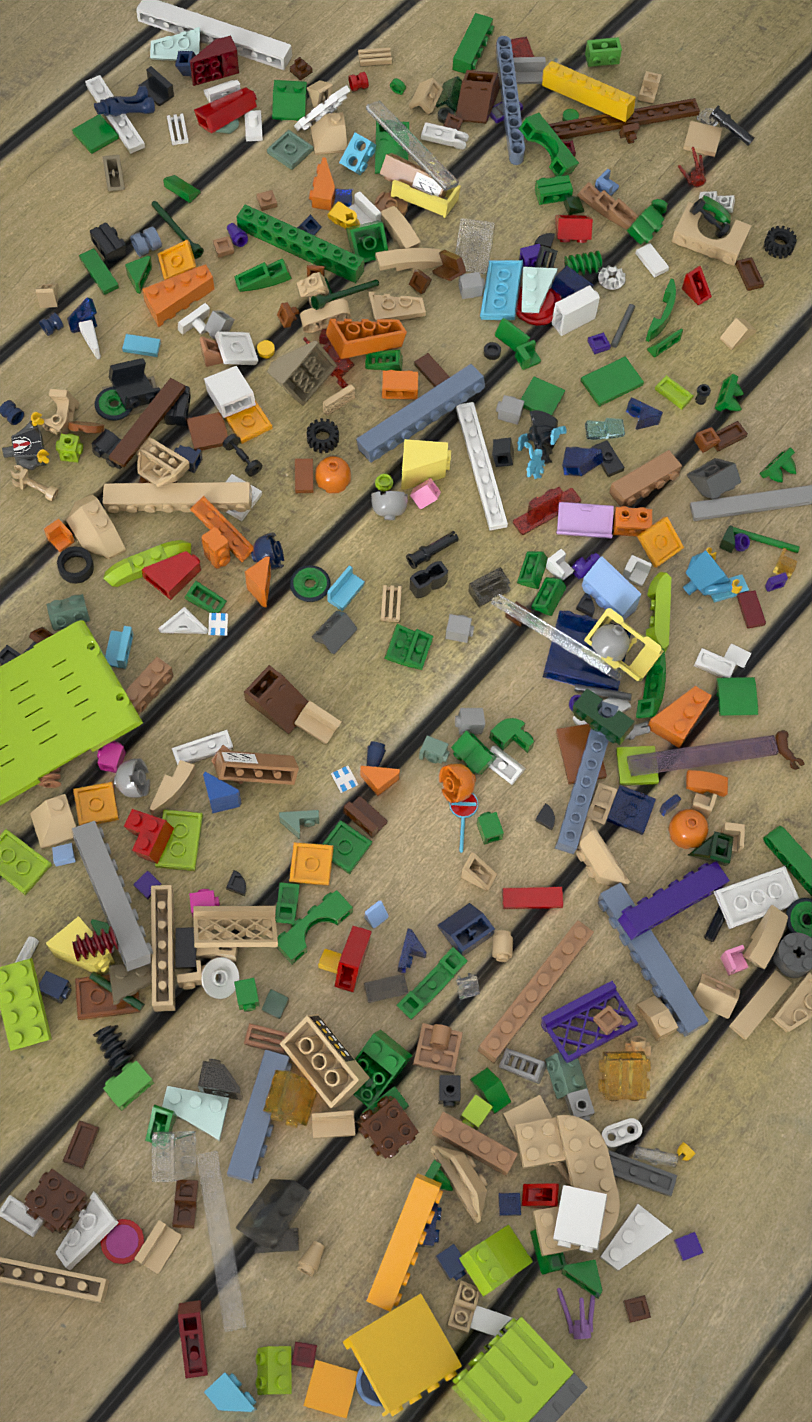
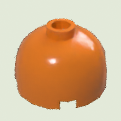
[315,456,351,493]
[439,763,476,803]
[668,809,709,849]

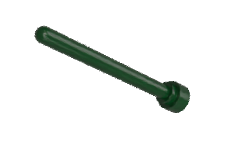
[151,201,204,259]
[311,279,379,310]

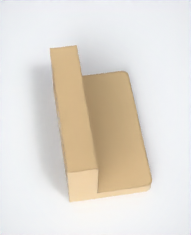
[409,78,443,114]
[294,700,342,744]
[693,973,740,1018]
[311,1110,355,1139]
[135,1220,182,1274]

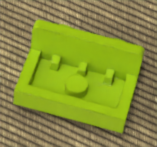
[255,1346,292,1395]

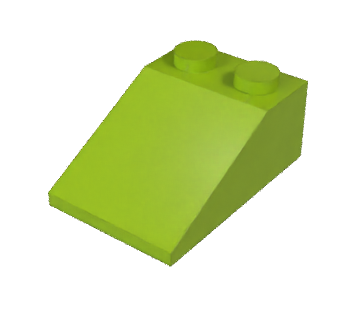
[459,1224,533,1297]

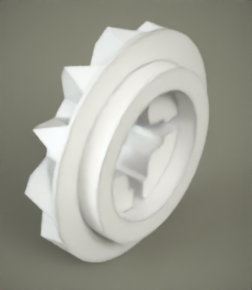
[598,265,625,290]

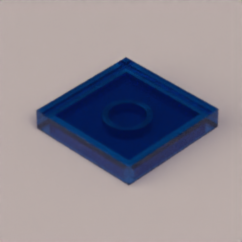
[606,785,656,835]

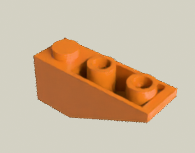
[309,157,335,211]

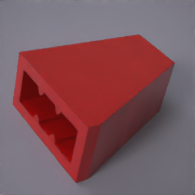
[142,551,201,600]
[334,926,372,993]

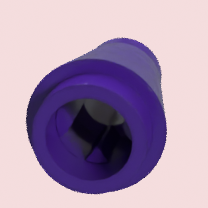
[227,223,248,247]

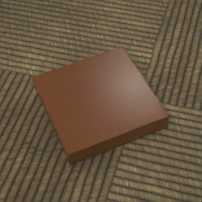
[187,412,228,451]

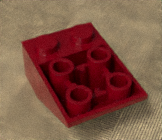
[190,35,239,86]

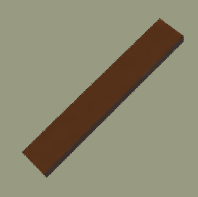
[109,378,186,468]

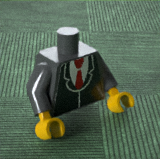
[2,412,50,470]

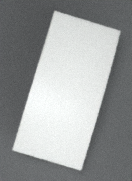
[699,191,735,213]

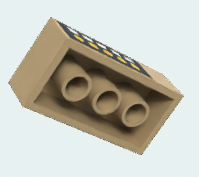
[280,1014,369,1108]

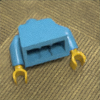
[683,547,742,596]

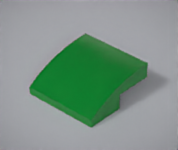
[384,624,433,670]
[716,677,758,716]

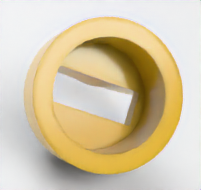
[677,1142,696,1161]

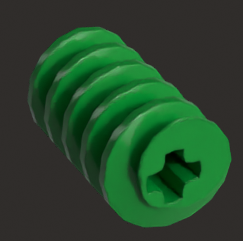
[564,250,602,277]

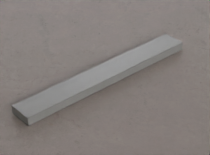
[690,485,812,521]

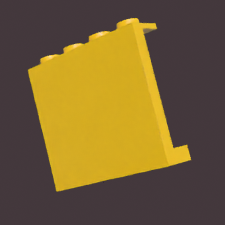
[343,1293,462,1417]

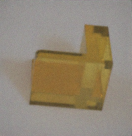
[773,548,797,579]

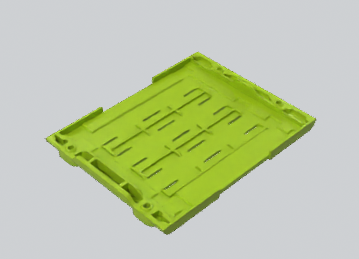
[0,620,143,806]

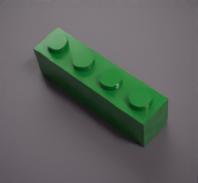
[452,13,495,74]

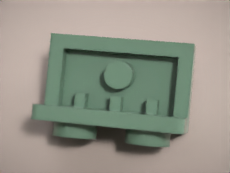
[46,594,90,630]
[545,1050,588,1099]

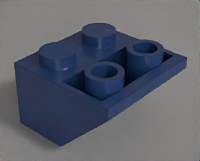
[437,903,495,956]

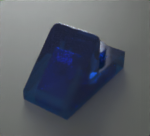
[67,297,97,333]
[626,397,663,430]
[398,928,427,973]

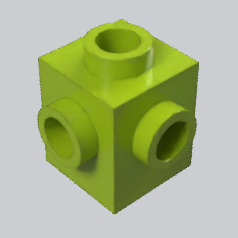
[56,434,83,463]

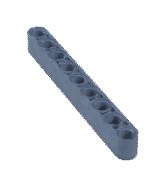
[496,36,525,165]

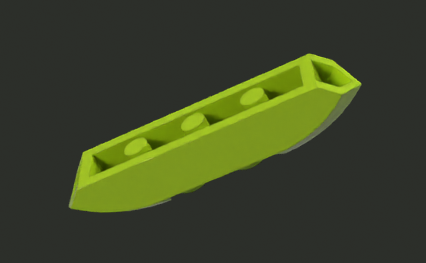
[103,540,191,587]
[646,572,672,653]

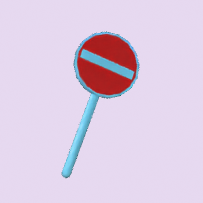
[449,793,478,853]

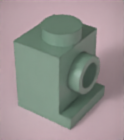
[419,735,450,764]

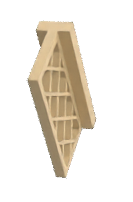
[193,906,278,948]

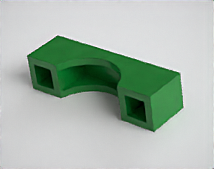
[519,112,579,176]
[276,890,353,965]

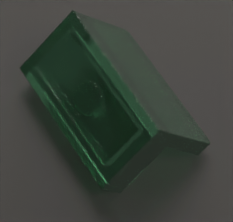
[435,76,462,113]

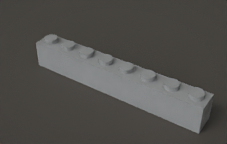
[72,821,153,971]

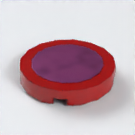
[101,1219,145,1265]

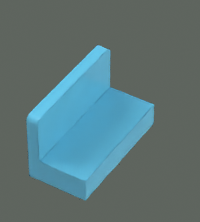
[327,565,365,611]
[105,626,134,669]

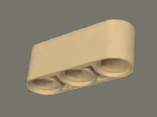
[300,299,351,333]

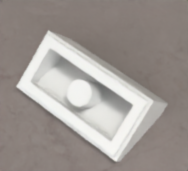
[489,746,526,785]

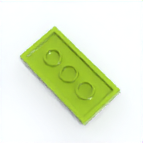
[0,958,52,1051]

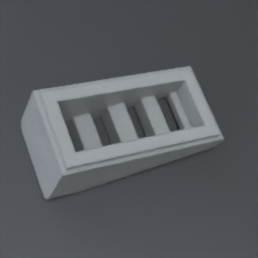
[499,1048,547,1084]

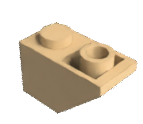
[196,934,239,962]

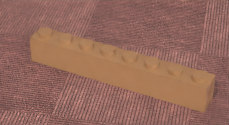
[478,920,594,1064]

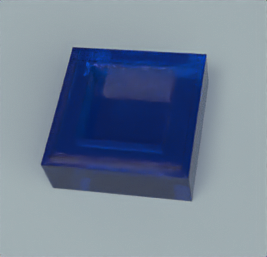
[335,189,352,207]
[659,794,681,816]
[498,1193,521,1216]

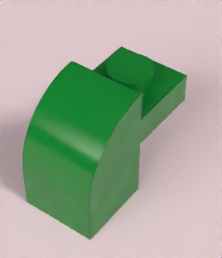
[489,718,534,753]

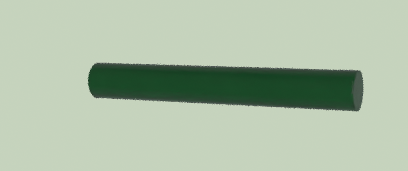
[89,972,145,1011]

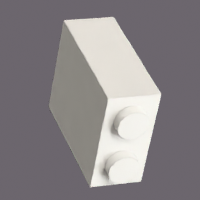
[552,285,600,336]
[204,366,256,418]
[553,1185,607,1253]

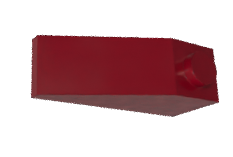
[178,1300,208,1379]

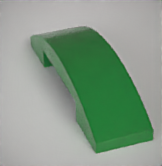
[646,278,676,342]
[636,648,666,719]
[396,947,468,1020]

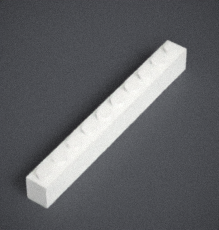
[136,0,292,70]

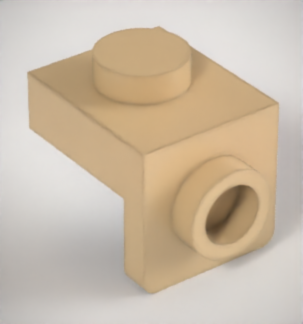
[177,960,205,990]

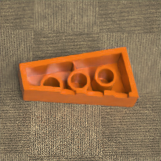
[142,264,215,327]
[326,319,407,359]

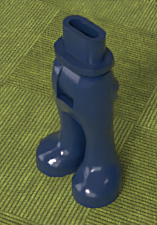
[94,86,155,116]

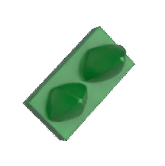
[714,374,743,412]
[759,447,796,483]
[425,1160,453,1191]

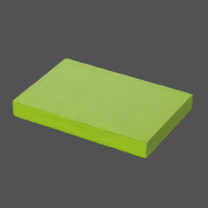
[155,809,203,871]
[0,829,52,895]

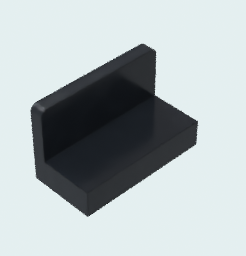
[138,66,174,106]

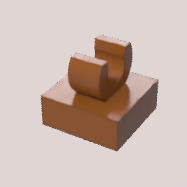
[277,302,299,328]

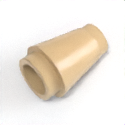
[297,1241,325,1277]

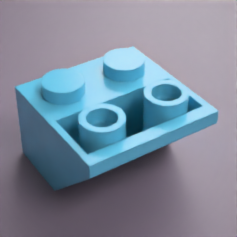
[204,1373,257,1412]

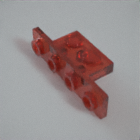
[303,337,355,389]
[513,486,581,535]

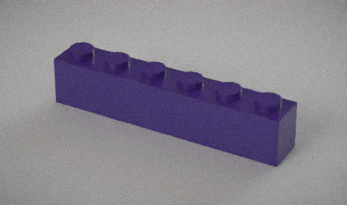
[618,861,730,940]

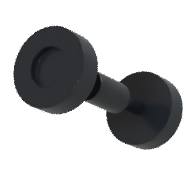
[690,198,731,238]
[222,434,263,477]

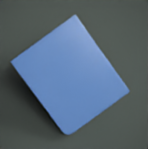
[595,169,619,196]

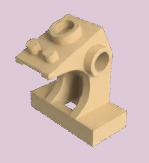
[296,272,329,308]
[41,389,79,436]

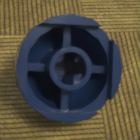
[251,532,284,570]

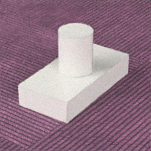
[245,110,263,141]
[178,303,210,335]

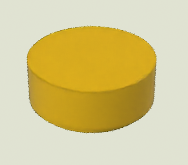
[257,340,275,359]

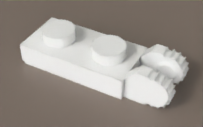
[421,123,469,150]

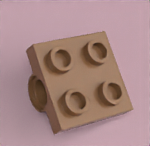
[413,1023,463,1074]

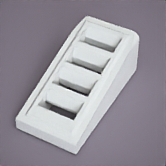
[79,320,101,359]

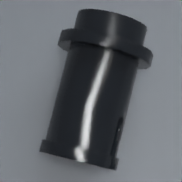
[695,384,711,405]

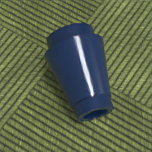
[366,741,386,767]

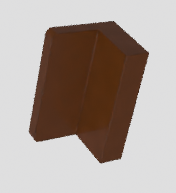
[432,249,466,281]
[344,797,388,838]

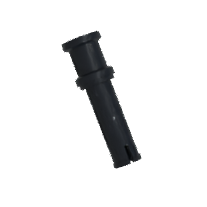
[709,105,755,146]
[406,531,459,569]

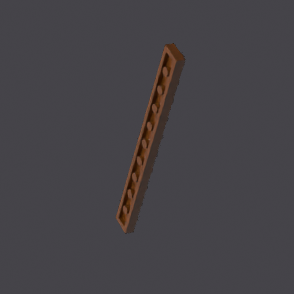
[549,98,700,139]

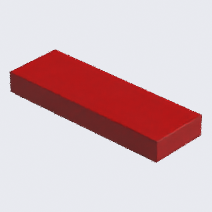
[502,887,563,909]

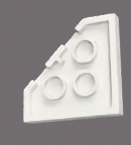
[294,85,350,131]

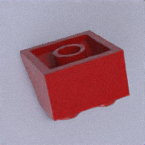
[555,215,593,243]

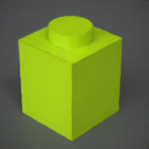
[460,1094,493,1130]

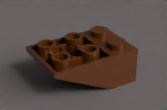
[456,70,501,124]
[244,665,309,735]

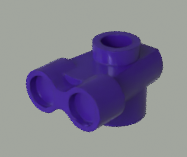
[571,553,600,579]

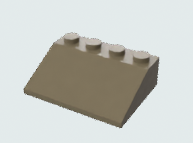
[267,340,337,406]

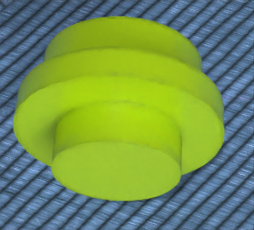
[375,474,393,491]

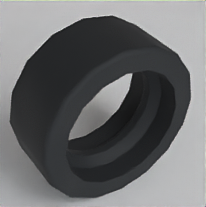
[57,546,94,584]

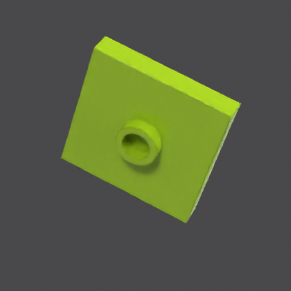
[616,746,659,786]

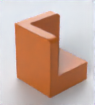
[44,518,75,552]

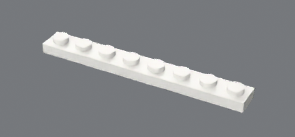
[456,402,508,531]

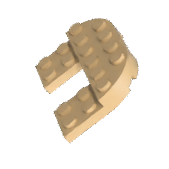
[514,1115,620,1256]

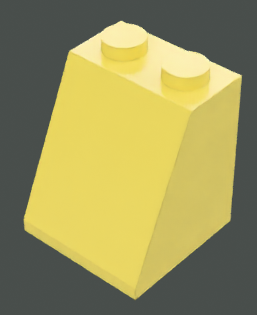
[401,439,451,490]
[46,916,115,975]

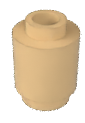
[492,930,513,962]

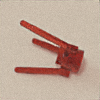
[678,146,706,187]

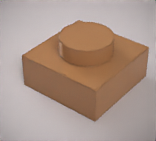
[256,190,278,211]
[213,236,234,258]
[593,1005,623,1035]

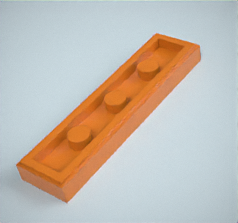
[190,496,253,562]

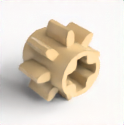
[625,1036,651,1062]

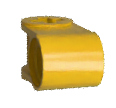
[327,201,360,229]

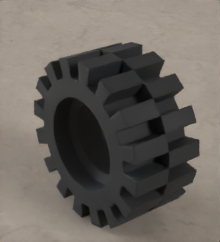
[764,226,797,259]
[307,418,339,453]

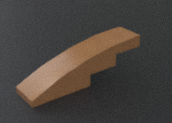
[577,182,639,229]

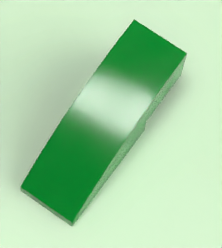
[234,258,292,292]

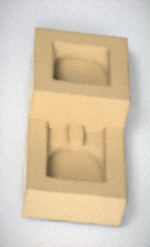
[638,71,662,104]
[586,783,617,825]

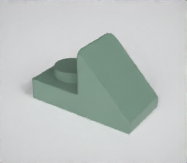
[279,810,319,839]

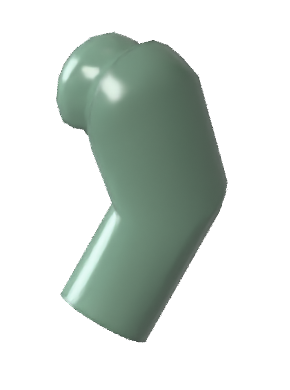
[216,119,239,134]

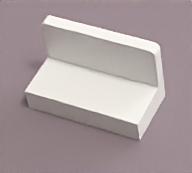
[204,80,240,103]
[348,191,381,224]

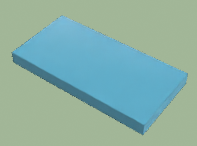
[480,260,523,320]

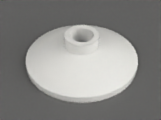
[201,957,239,999]

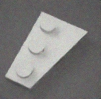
[56,1191,119,1270]
[600,1204,673,1271]

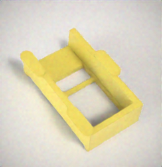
[391,169,461,218]
[584,608,664,681]

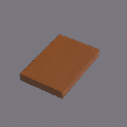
[556,724,607,784]
[75,974,141,1020]

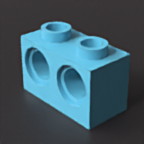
[339,132,376,175]

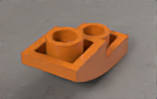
[686,770,728,797]

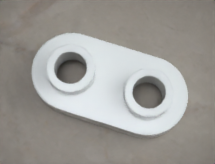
[601,1118,642,1148]

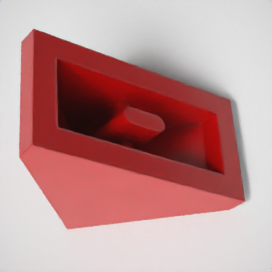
[682,266,712,305]
[521,1183,559,1209]

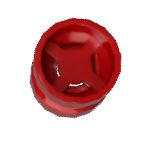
[348,71,369,92]

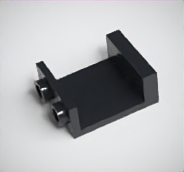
[108,358,160,409]

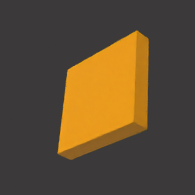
[157,240,197,280]
[224,400,273,444]
[637,517,684,567]
[73,782,119,826]
[289,842,334,886]
[303,1360,358,1419]

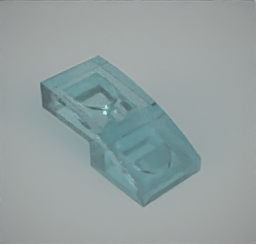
[585,418,625,440]

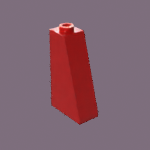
[194,87,257,133]

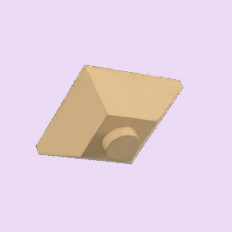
[311,112,347,155]
[30,794,77,850]

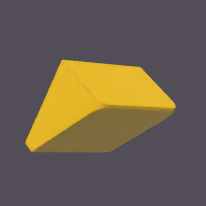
[318,949,342,974]

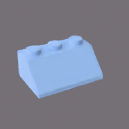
[582,557,641,620]

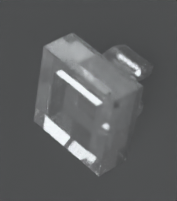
[456,973,480,999]

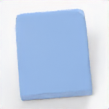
[52,843,76,867]
[365,900,389,928]

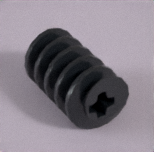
[93,1025,134,1073]

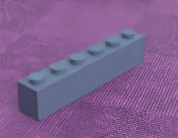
[227,1050,293,1184]

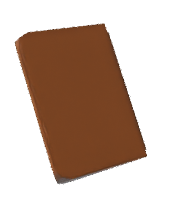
[307,265,325,277]
[694,427,721,453]

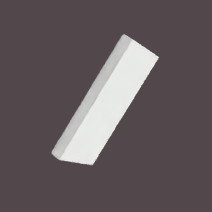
[714,866,799,929]

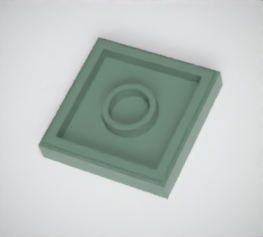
[267,129,314,170]

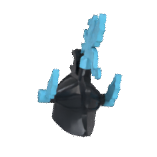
[517,410,567,479]

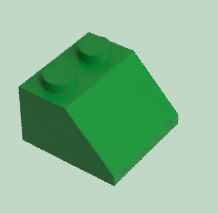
[272,80,307,121]
[346,220,388,262]

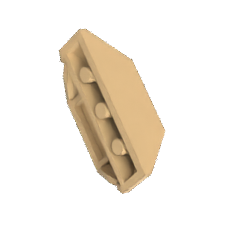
[137,437,189,487]
[66,494,126,559]
[576,816,630,889]
[430,1145,488,1225]

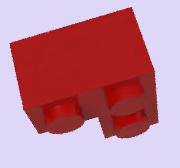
[124,809,174,864]

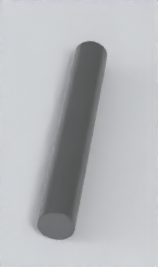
[611,304,635,348]
[575,684,632,701]

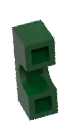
[573,688,635,745]

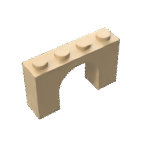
[672,202,752,266]

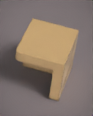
[690,793,717,819]
[721,822,745,853]

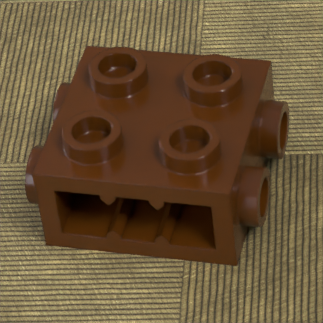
[357,1096,419,1159]
[24,1169,88,1234]

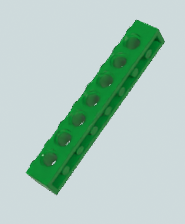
[236,204,364,283]

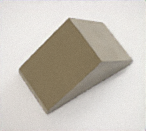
[102,155,125,191]

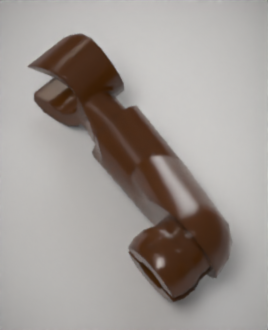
[775,730,805,770]

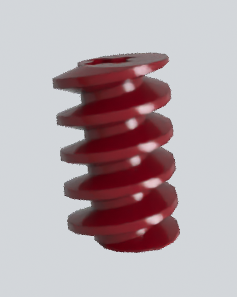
[72,926,119,962]

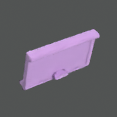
[556,502,614,539]

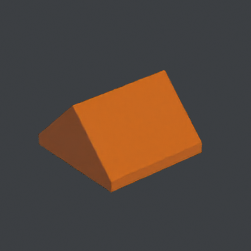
[245,557,271,607]

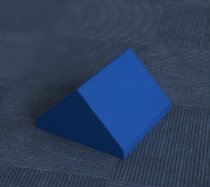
[203,772,242,814]

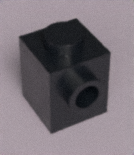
[492,437,514,467]
[438,1075,461,1108]

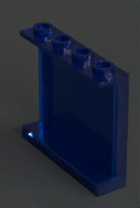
[543,610,631,691]

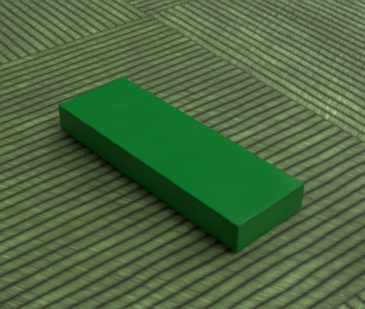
[79,248,119,295]

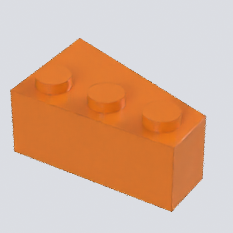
[647,686,712,748]

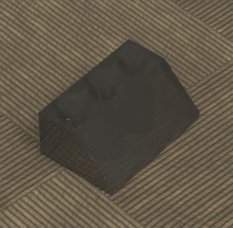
[236,1179,311,1252]

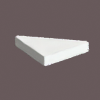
[158,607,208,634]

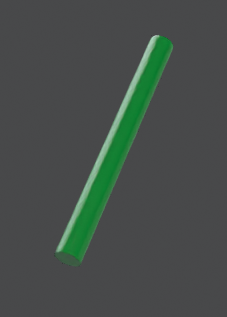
[733,527,800,553]

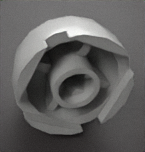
[371,491,408,520]
[591,624,630,661]
[114,758,150,798]

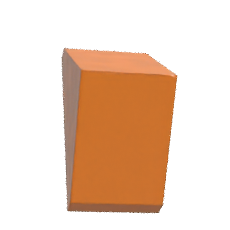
[360,766,400,796]

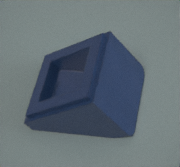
[297,214,322,235]

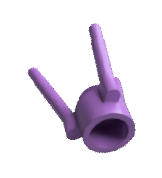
[557,1288,595,1339]

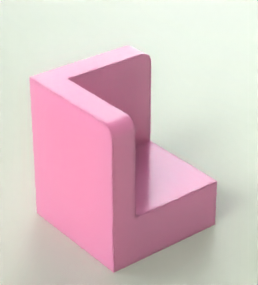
[410,478,441,509]
[720,945,748,976]

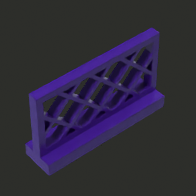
[541,981,638,1063]

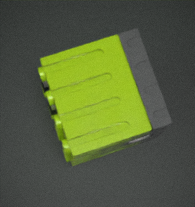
[452,1317,587,1422]

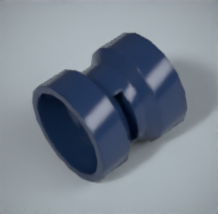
[39,312,64,336]
[0,400,24,425]

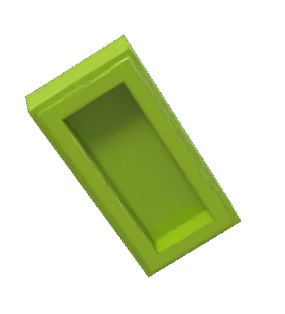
[655,375,694,410]

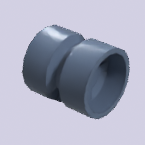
[130,226,162,257]

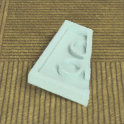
[150,27,201,61]
[522,267,558,313]
[162,1086,229,1141]

